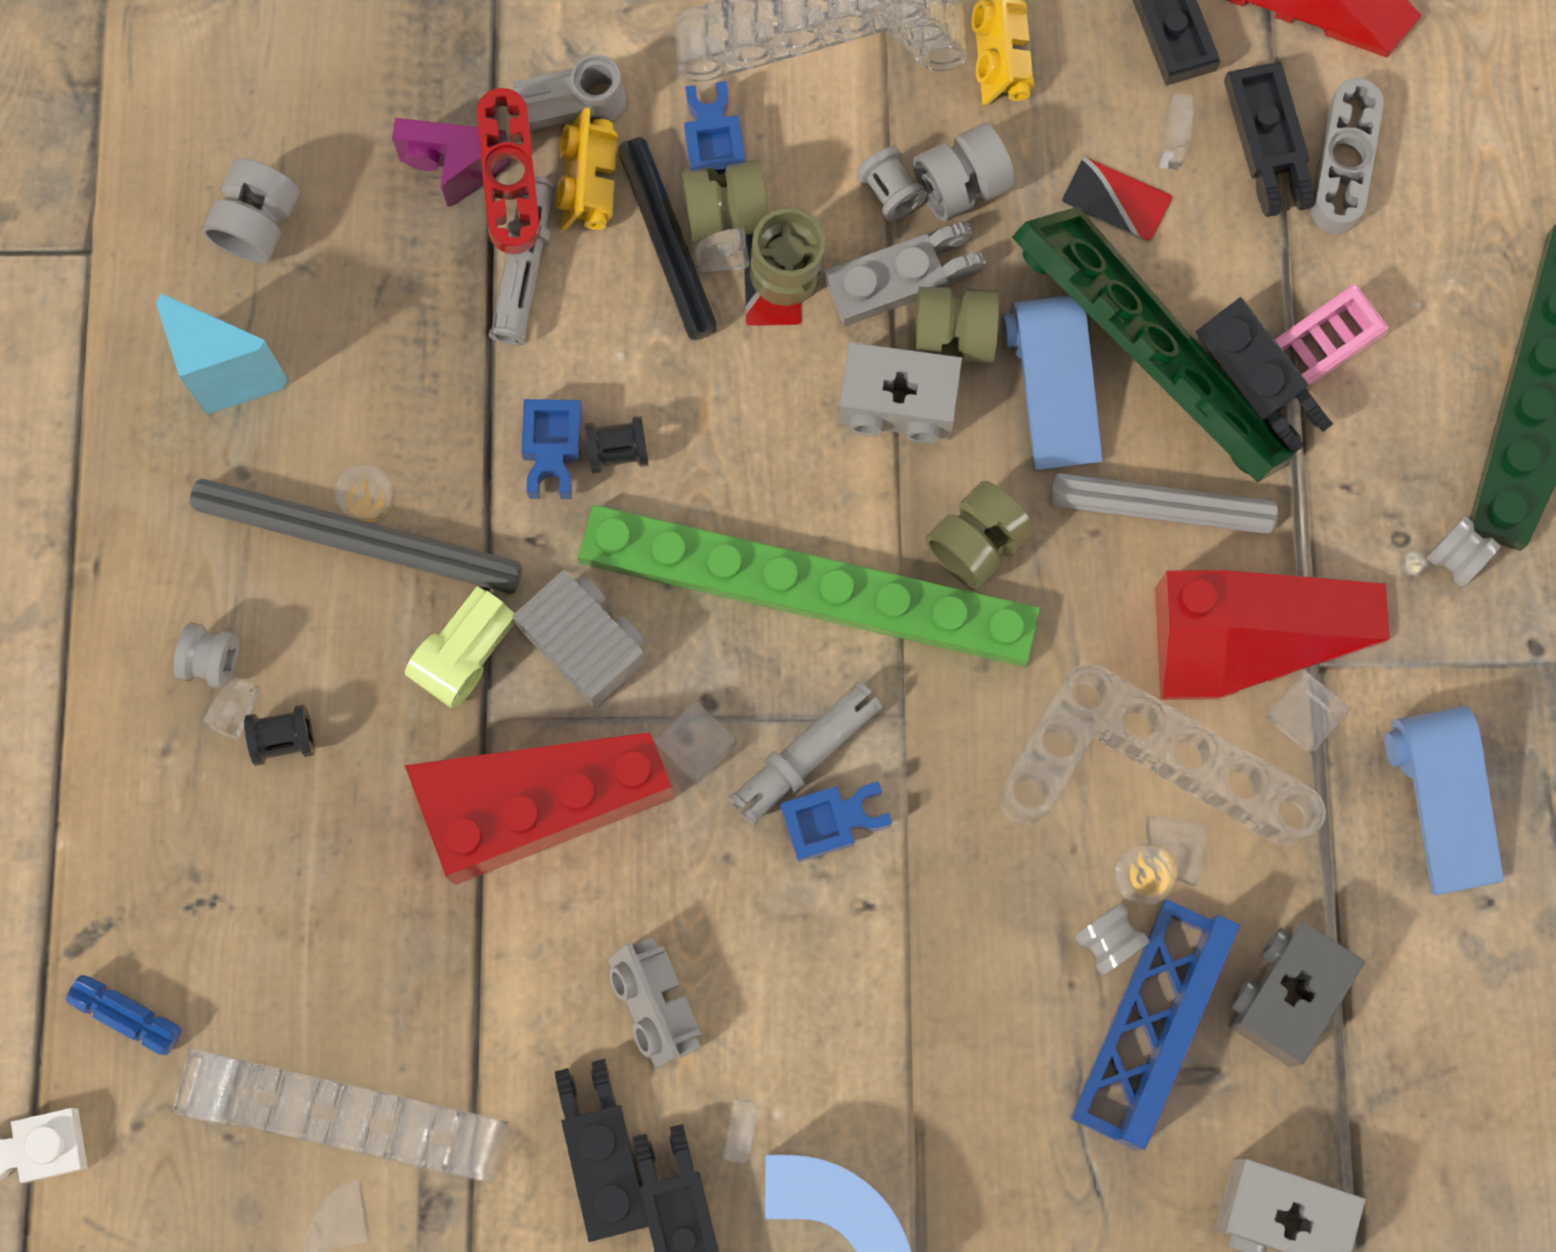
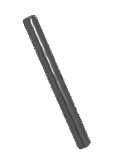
[190,478,522,594]

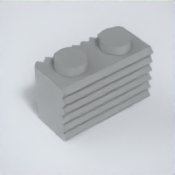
[512,570,646,708]

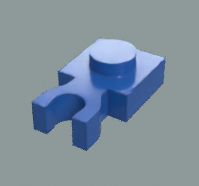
[684,81,746,174]
[521,399,582,499]
[780,781,892,863]

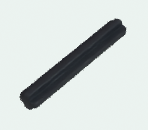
[618,137,717,340]

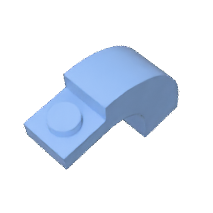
[765,1155,911,1252]

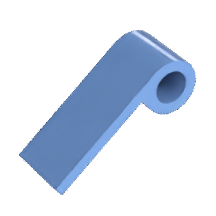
[1001,295,1103,470]
[1384,705,1504,895]

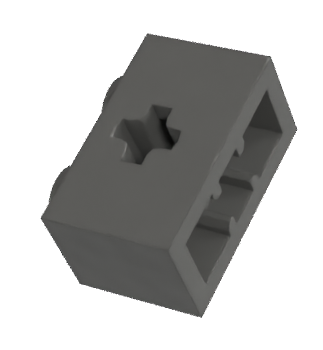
[1229,921,1366,1067]

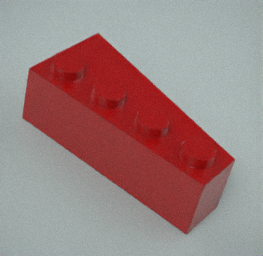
[404,732,675,885]

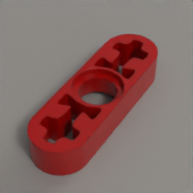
[477,88,539,254]

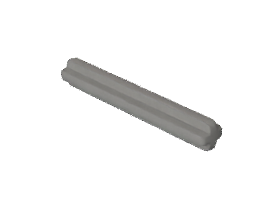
[1050,473,1278,534]

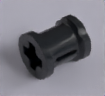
[585,415,649,474]
[244,704,315,766]

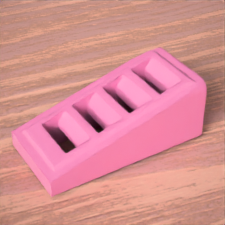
[1275,283,1389,385]

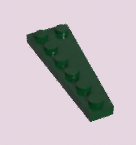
[1012,206,1296,483]
[1470,225,1556,551]

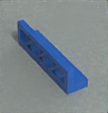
[1069,899,1240,1150]

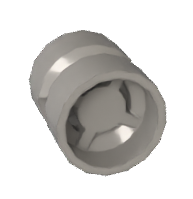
[912,123,1016,222]
[201,158,301,264]

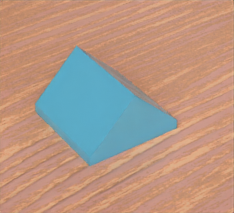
[156,293,288,415]

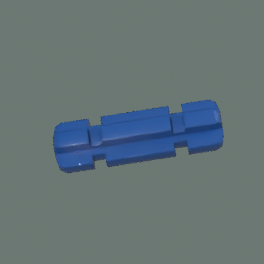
[66,975,181,1055]

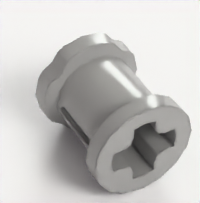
[857,146,928,222]

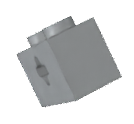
[838,342,962,444]
[1214,1158,1366,1252]

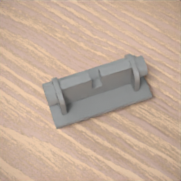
[608,937,702,1070]

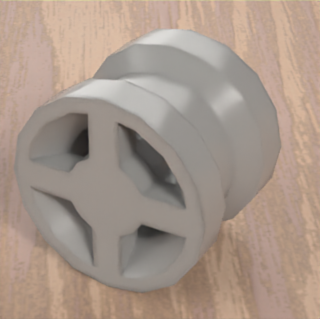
[1426,516,1501,588]
[173,622,240,689]
[1074,903,1151,976]

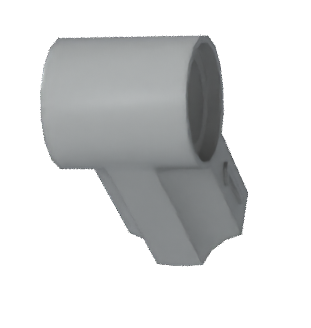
[513,55,627,131]

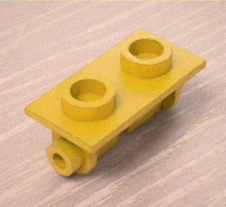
[971,0,1035,106]
[555,107,618,231]

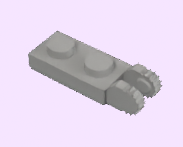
[823,221,987,326]

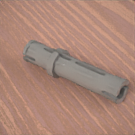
[489,176,556,346]
[728,682,883,826]

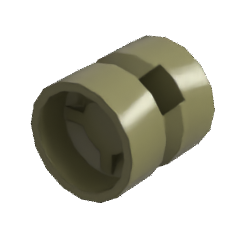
[681,160,768,243]
[750,207,826,306]
[914,286,999,364]
[925,481,1035,590]

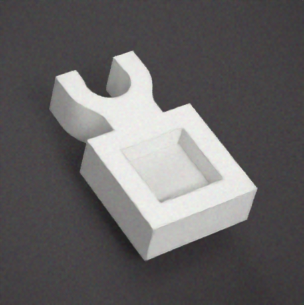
[0,1108,88,1183]

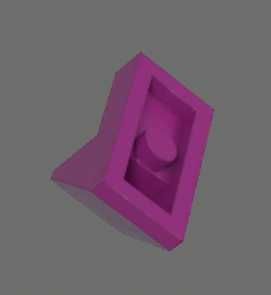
[392,118,511,207]

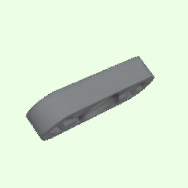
[1311,78,1384,234]

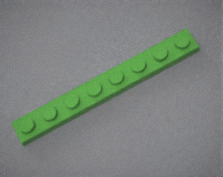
[578,504,1040,667]

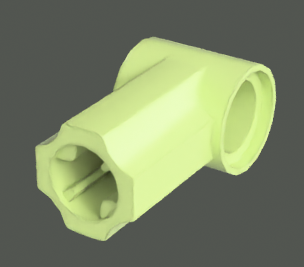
[405,586,515,709]

